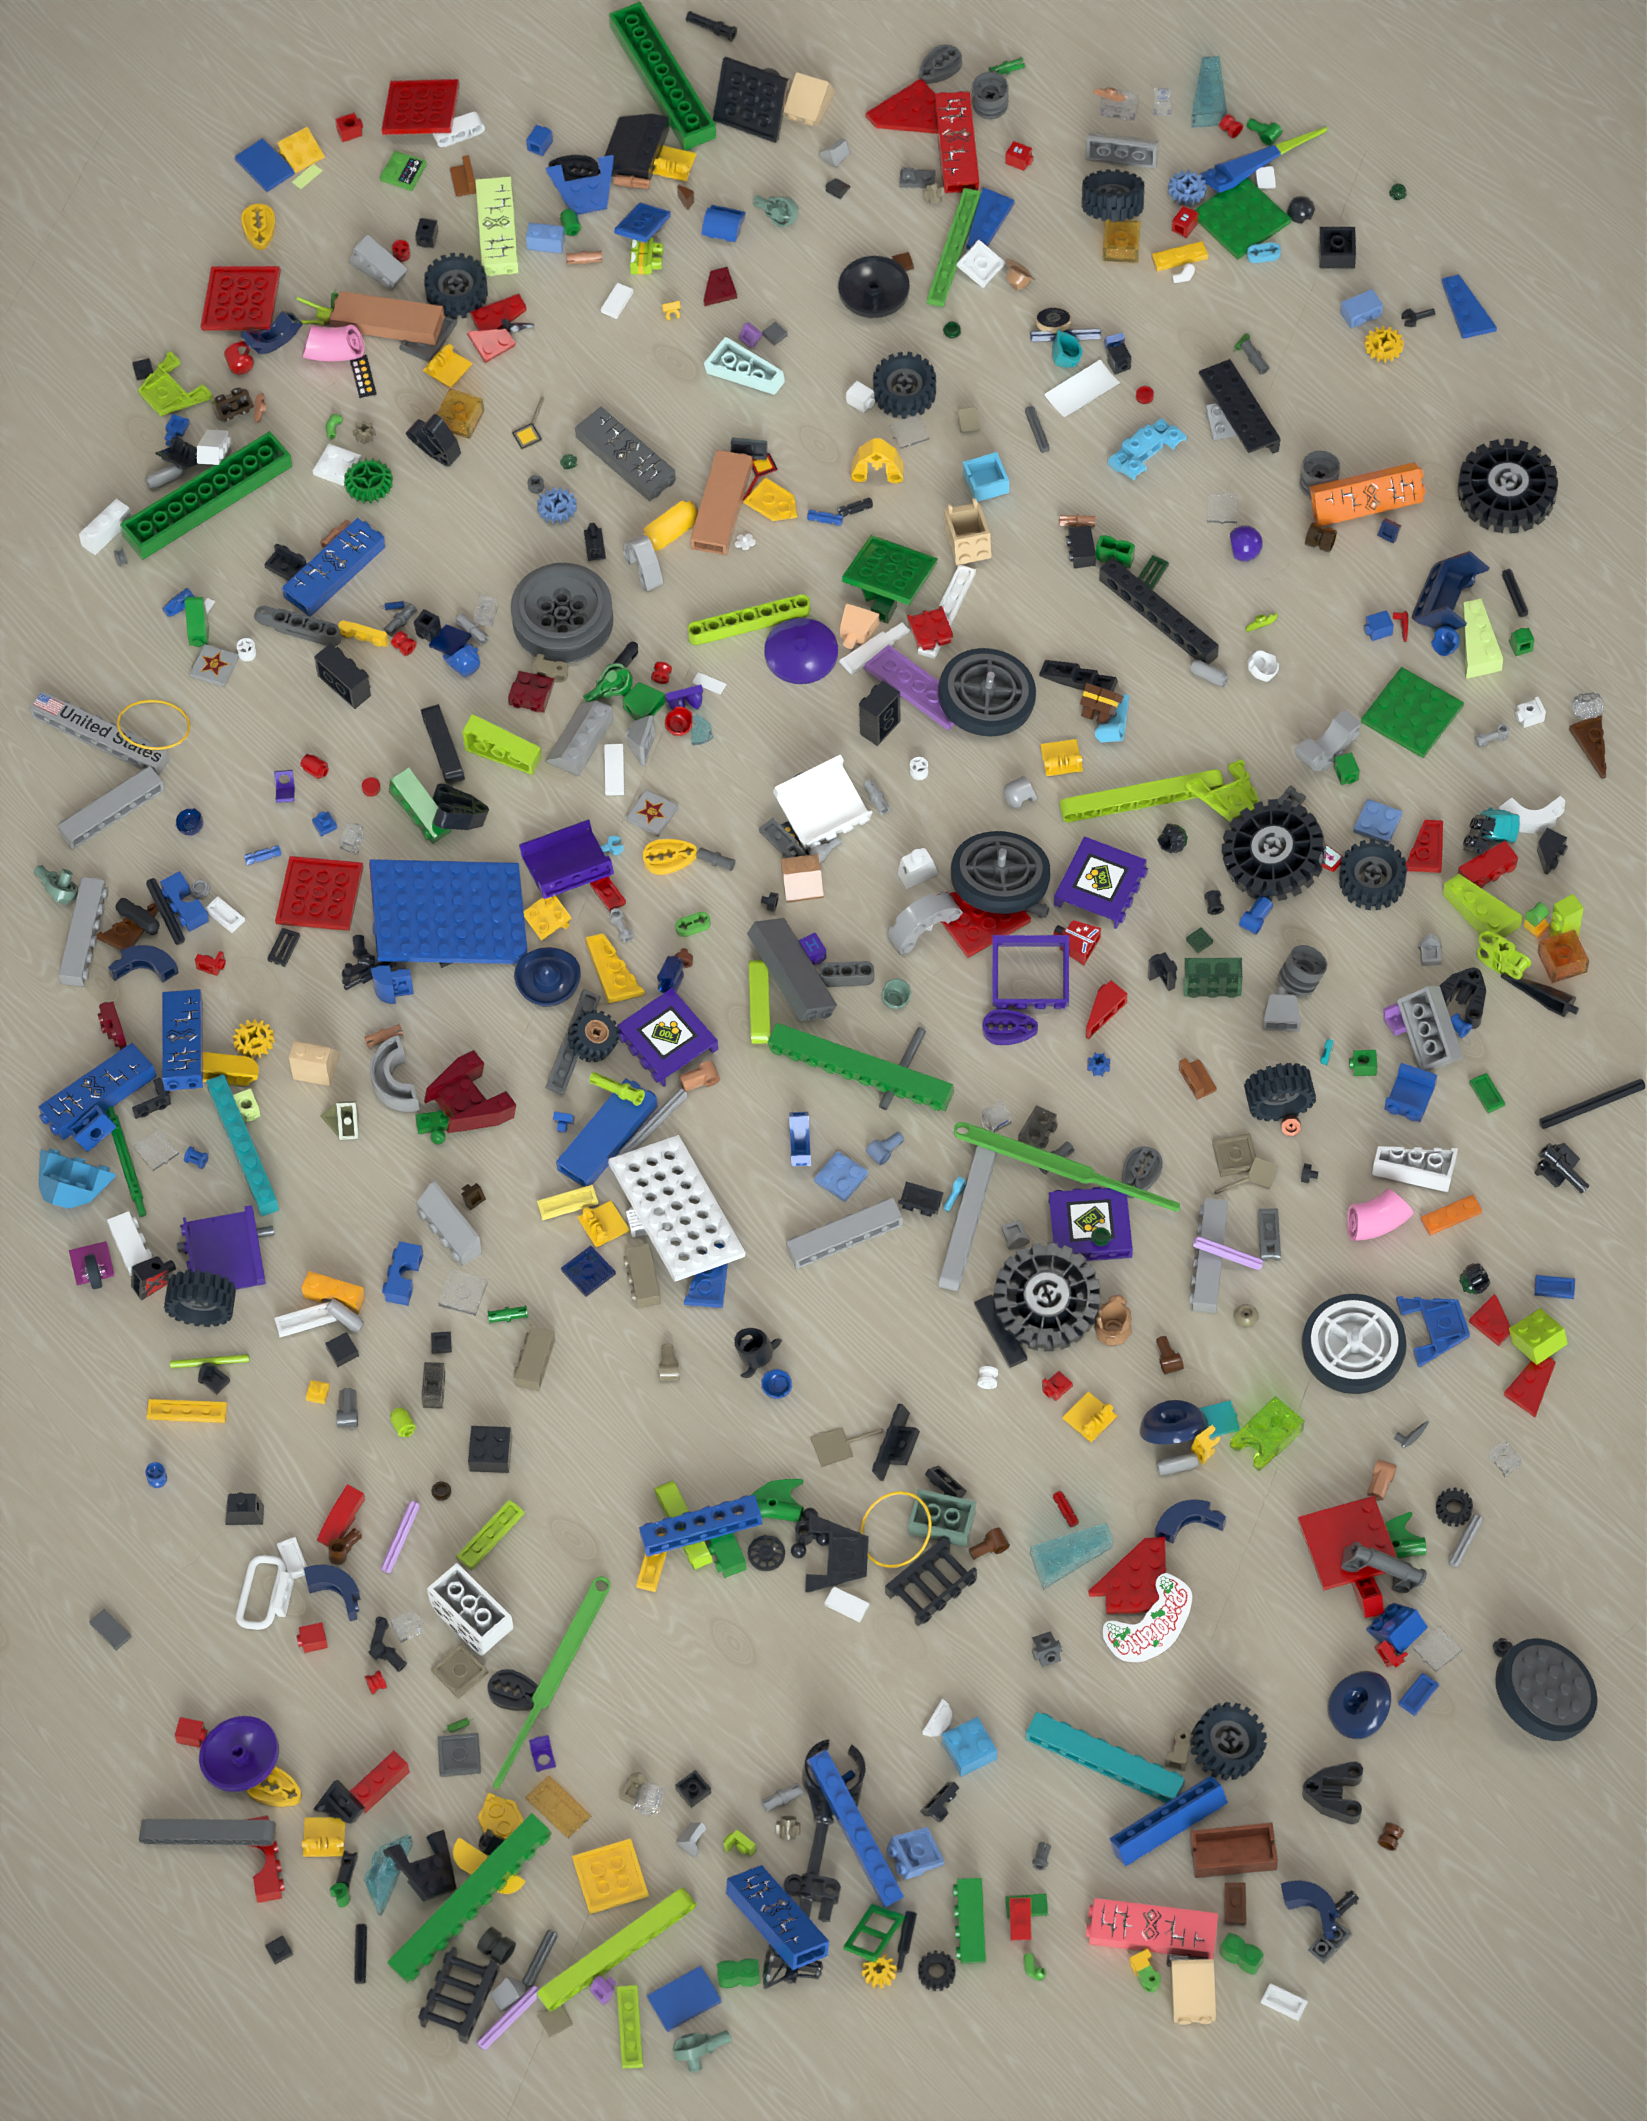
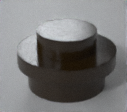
[431,1481,451,1501]

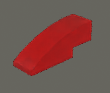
[317,1484,365,1547]

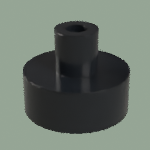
[761,892,779,912]
[1301,1163,1319,1184]

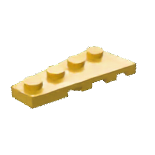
[585,933,645,1004]

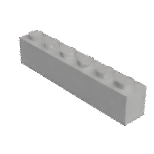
[57,766,165,850]
[59,877,108,987]
[786,1198,903,1270]
[1189,1198,1228,1313]

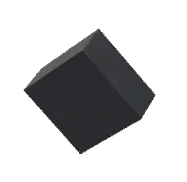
[325,1332,359,1367]
[675,1770,711,1808]

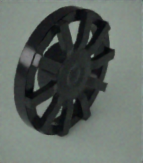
[748,1535,785,1571]

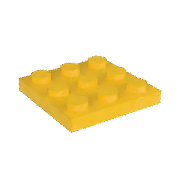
[572,1838,649,1915]

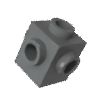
[1032,1631,1062,1667]

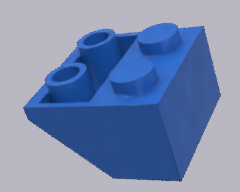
[1366,1602,1428,1654]

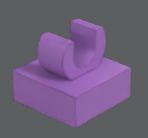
[739,322,763,348]
[590,1976,616,2005]

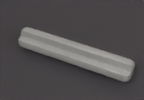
[1449,1514,1482,1568]

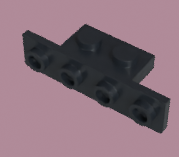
[872,1403,920,1481]

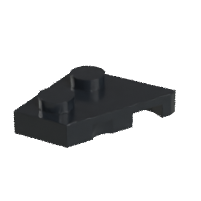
[313,1780,365,1824]

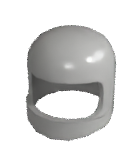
[1003,776,1038,808]

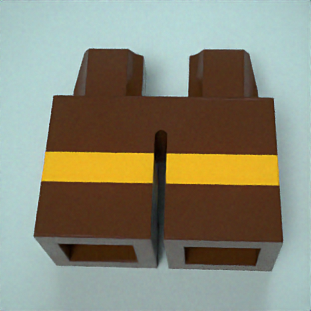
[1080,683,1124,724]

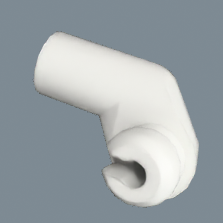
[1172,263,1195,283]

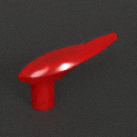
[1393,611,1409,642]

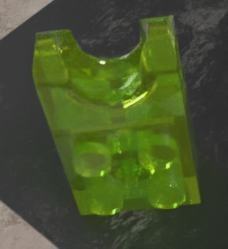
[1230,1396,1305,1471]

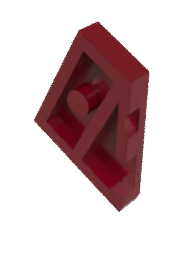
[703,267,737,307]

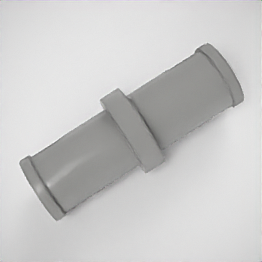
[455,613,489,646]
[864,779,890,815]
[761,1783,803,1812]

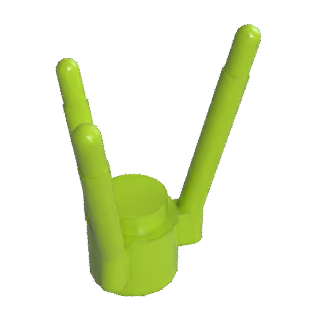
[296,297,333,326]

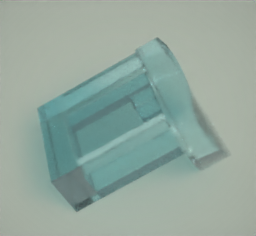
[691,714,713,745]

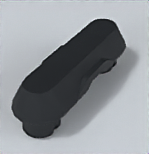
[115,898,160,935]

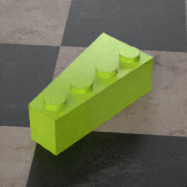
[462,714,542,775]
[1443,874,1522,944]

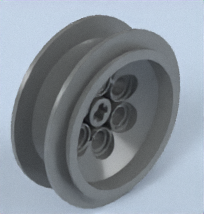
[511,563,614,663]

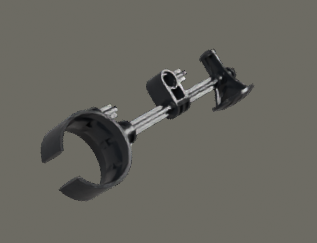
[763,1739,866,1989]

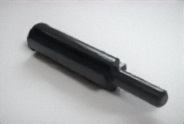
[344,961,396,991]
[897,1911,917,1973]

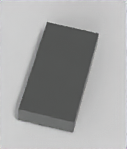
[89,1609,131,1651]

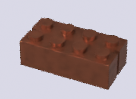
[1190,1822,1278,1878]

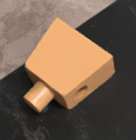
[840,603,879,649]

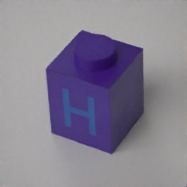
[799,932,827,965]

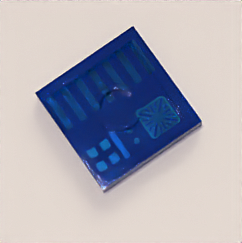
[561,1245,616,1297]

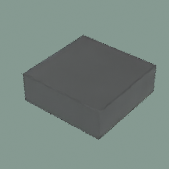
[762,322,788,346]

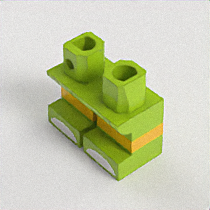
[630,238,664,274]

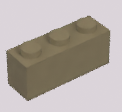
[623,1244,661,1308]
[513,1326,555,1391]

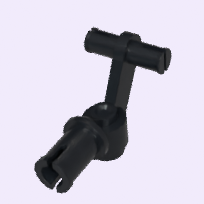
[342,934,375,985]
[368,1616,407,1672]

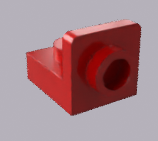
[195,951,226,976]
[1042,1371,1073,1401]
[1374,1640,1408,1668]

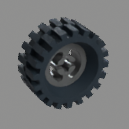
[1082,169,1145,222]
[424,253,488,319]
[873,352,936,419]
[1339,839,1407,910]
[1244,1063,1316,1122]
[164,1270,236,1327]
[1190,1702,1267,1780]

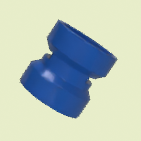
[145,1462,167,1488]

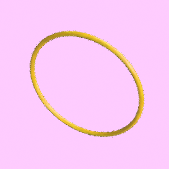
[117,700,190,750]
[860,1491,932,1568]

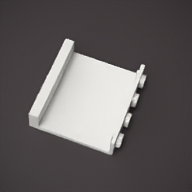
[773,755,873,850]

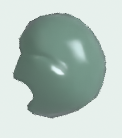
[881,978,912,1010]

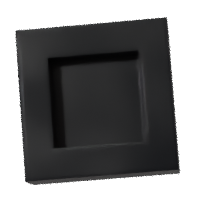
[132,358,154,381]
[431,1331,452,1354]
[265,1935,293,1965]

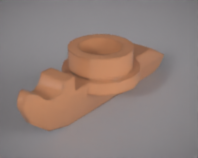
[1093,87,1127,102]
[254,393,266,423]

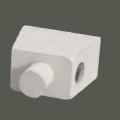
[897,848,938,889]

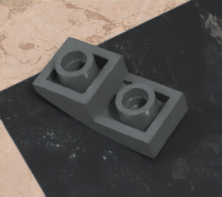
[1308,1921,1352,1964]

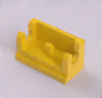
[1190,1425,1220,1465]

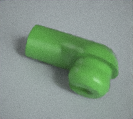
[325,413,343,439]
[1023,1953,1047,1981]

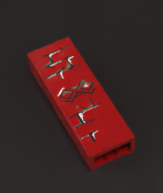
[934,91,980,193]

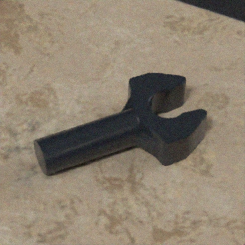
[1401,308,1435,327]

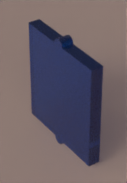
[429,624,472,656]

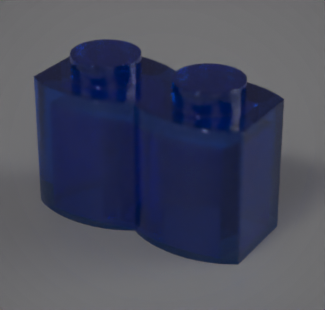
[657,956,684,994]

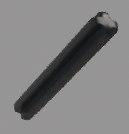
[146,878,185,945]

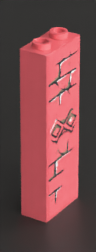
[1086,1898,1218,1959]

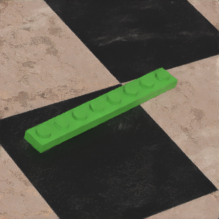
[927,188,981,307]

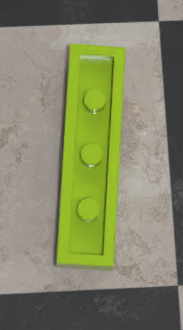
[456,1500,525,1571]
[617,1985,643,2069]

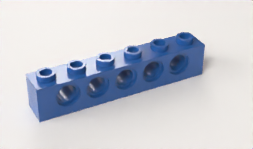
[639,1495,762,1557]

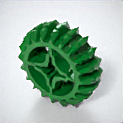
[344,458,393,504]

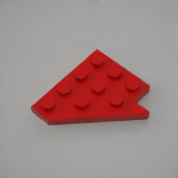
[865,78,937,134]
[1089,1537,1166,1614]

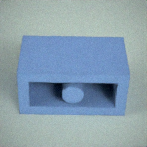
[526,223,565,253]
[1340,289,1383,328]

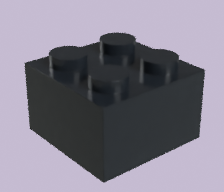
[1319,227,1356,268]
[468,1426,512,1473]

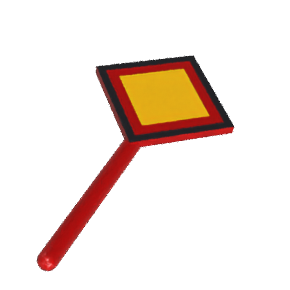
[742,453,778,501]

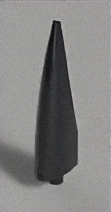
[1501,974,1579,1017]

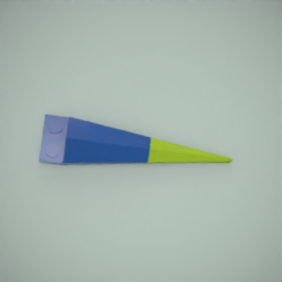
[1200,127,1327,193]

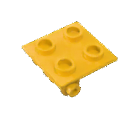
[277,127,325,173]
[653,146,697,182]
[422,344,473,388]
[1040,739,1083,777]
[523,896,572,941]
[577,1201,630,1248]
[1062,1391,1118,1443]
[302,1817,345,1857]

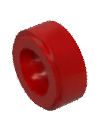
[1136,386,1154,404]
[361,777,381,797]

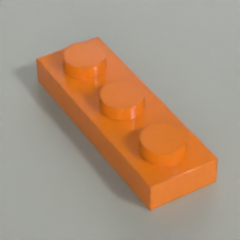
[1421,1194,1482,1236]

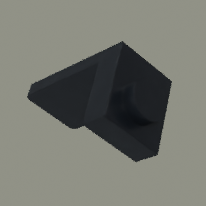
[132,1077,171,1119]

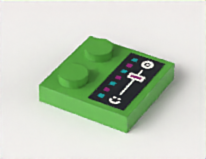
[380,150,427,191]

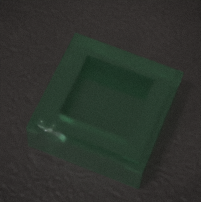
[1186,927,1213,953]

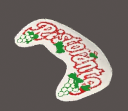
[1103,1573,1192,1662]

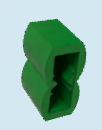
[1096,535,1135,568]
[1220,1933,1264,1975]
[717,1958,760,1988]

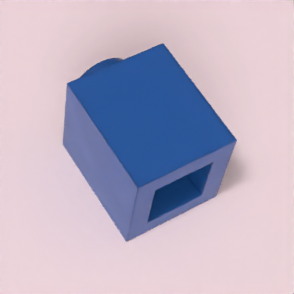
[526,124,553,156]
[1364,610,1394,641]

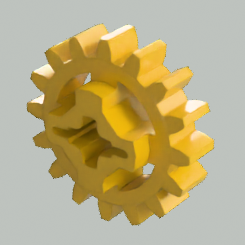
[1364,326,1404,363]
[233,1019,275,1059]

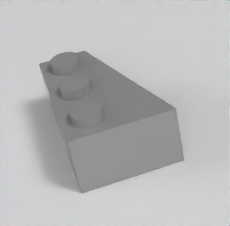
[349,235,408,290]

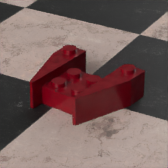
[424,1050,517,1133]

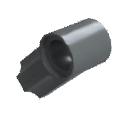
[337,1388,358,1428]

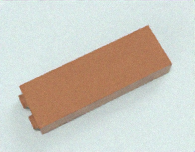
[329,291,445,345]
[691,450,753,555]

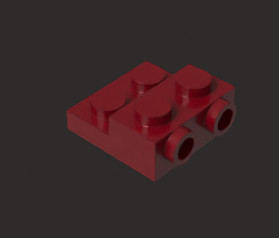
[508,671,555,712]
[97,1001,127,1051]

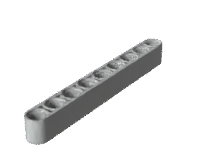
[939,1145,997,1292]

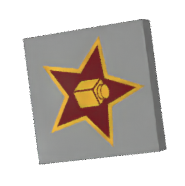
[190,644,239,687]
[626,790,678,837]

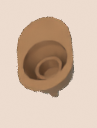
[1005,259,1035,291]

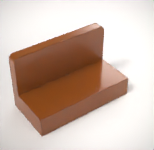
[450,155,477,197]
[1179,1058,1217,1100]

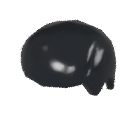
[1286,196,1315,224]

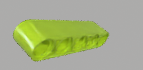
[749,960,771,1044]
[654,1480,713,1570]

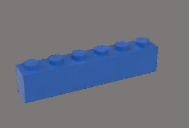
[1109,1776,1228,1866]

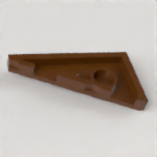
[1569,714,1607,779]
[97,903,159,951]

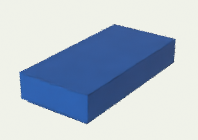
[1534,1275,1575,1299]
[1398,1672,1439,1716]

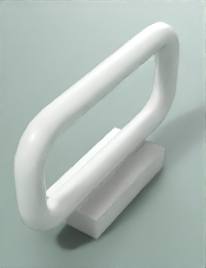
[236,1555,294,1630]

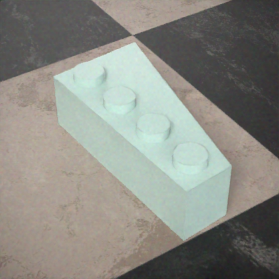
[704,337,785,395]

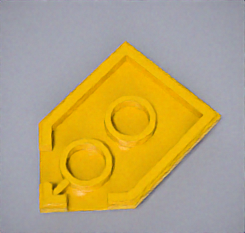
[743,477,798,521]
[477,1792,524,1839]

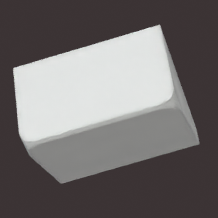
[1255,166,1276,190]

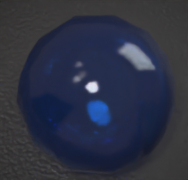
[175,808,204,836]

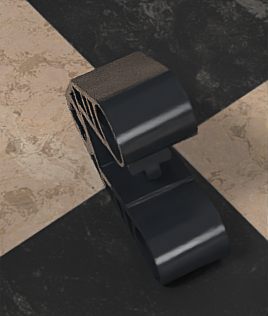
[406,414,461,467]
[432,783,489,830]
[1440,967,1487,1029]
[1302,1761,1363,1825]

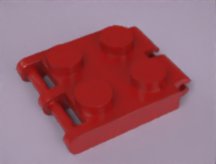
[907,606,953,651]

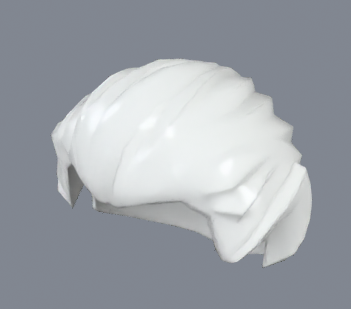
[1247,650,1279,682]

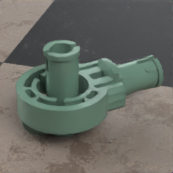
[753,195,799,227]
[34,865,78,905]
[672,2030,731,2072]

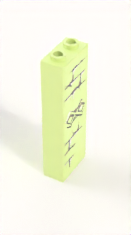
[476,177,519,276]

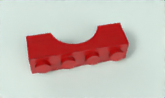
[245,1815,285,1903]

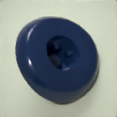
[514,947,581,1007]
[1139,1400,1209,1444]
[1328,1671,1391,1739]

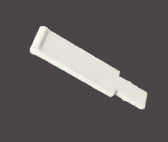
[839,622,910,675]

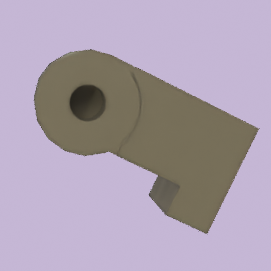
[532,654,568,683]
[1165,1728,1192,1771]

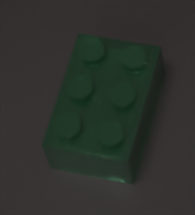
[1183,958,1243,998]

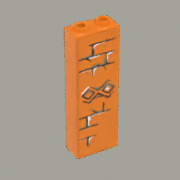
[1310,462,1426,526]

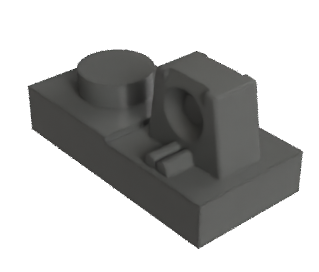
[899,167,936,188]

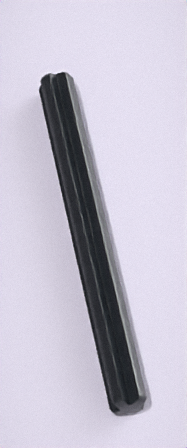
[1539,1079,1646,1129]

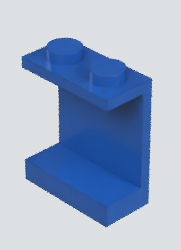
[1384,1063,1438,1122]

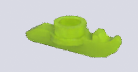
[1245,612,1278,632]

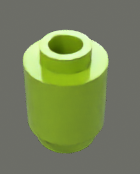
[390,1407,416,1437]

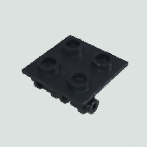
[155,437,201,470]
[1463,815,1496,855]

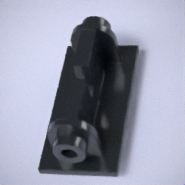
[584,523,606,561]

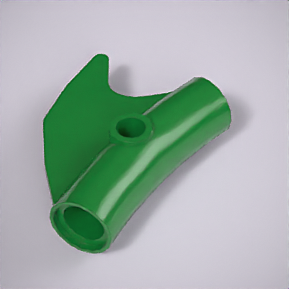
[750,1479,804,1523]
[1385,1512,1427,1559]

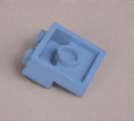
[887,1827,945,1880]

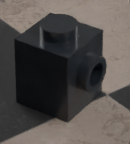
[415,218,439,248]
[1107,343,1131,375]

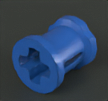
[1450,1013,1472,1038]
[184,1146,209,1169]

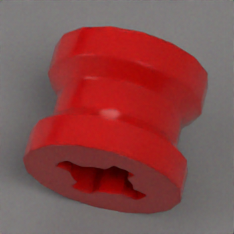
[392,240,410,262]
[651,662,672,684]
[364,1670,387,1695]

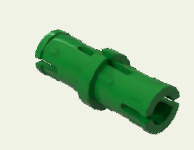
[988,57,1025,75]
[487,1305,528,1324]

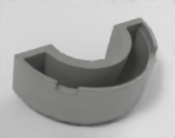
[1295,710,1362,772]
[888,892,963,955]
[370,1035,419,1112]

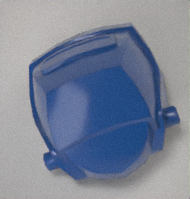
[442,642,481,677]

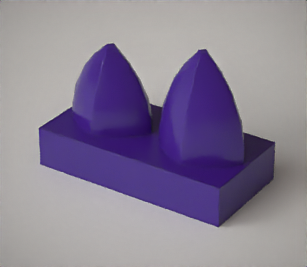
[665,684,703,710]

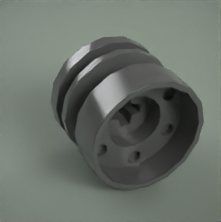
[972,72,1009,119]
[1300,451,1340,498]
[1278,945,1328,996]

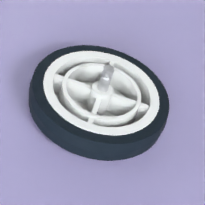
[1302,1294,1407,1394]

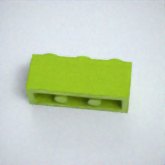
[1549,894,1584,946]

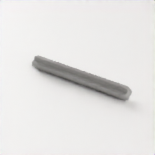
[618,1089,687,1155]

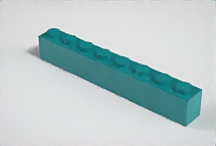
[206,1074,279,1217]
[1026,1712,1185,1803]

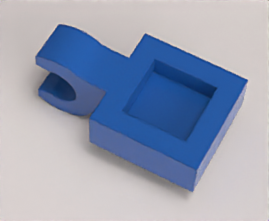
[165,414,190,447]

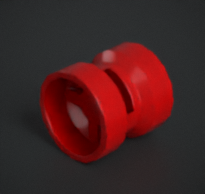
[1219,114,1244,138]
[391,631,417,656]

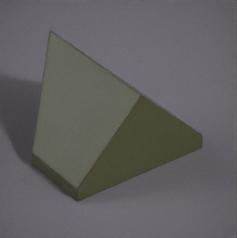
[320,1101,359,1140]

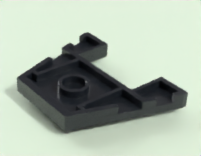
[805,1514,869,1593]
[383,1830,457,1902]

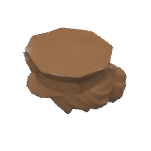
[1094,1294,1133,1346]

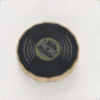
[1036,307,1071,333]

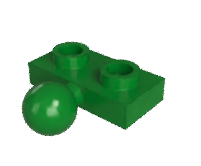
[415,1110,449,1145]

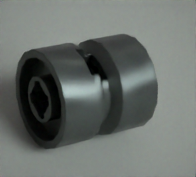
[477,1927,516,1965]

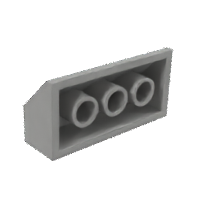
[1086,132,1159,169]
[546,701,614,776]
[1397,986,1463,1071]
[417,1181,482,1266]

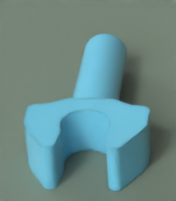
[600,836,624,856]
[942,1177,967,1212]

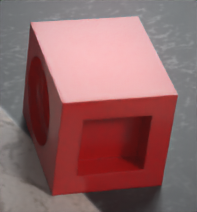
[335,112,364,142]

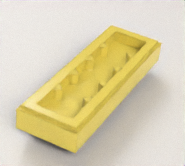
[537,1185,598,1220]

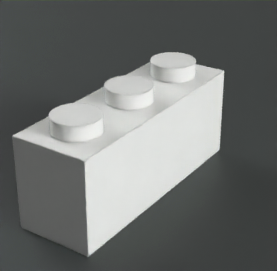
[197,429,232,465]
[79,499,131,555]
[107,1211,153,1276]

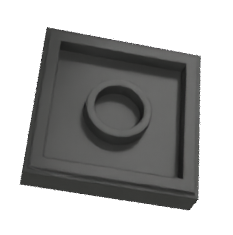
[438,1733,481,1777]

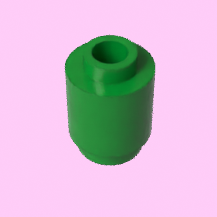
[560,209,581,236]

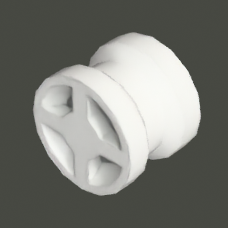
[237,638,256,661]
[910,757,928,780]
[977,1366,998,1389]

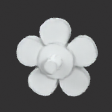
[735,534,756,550]

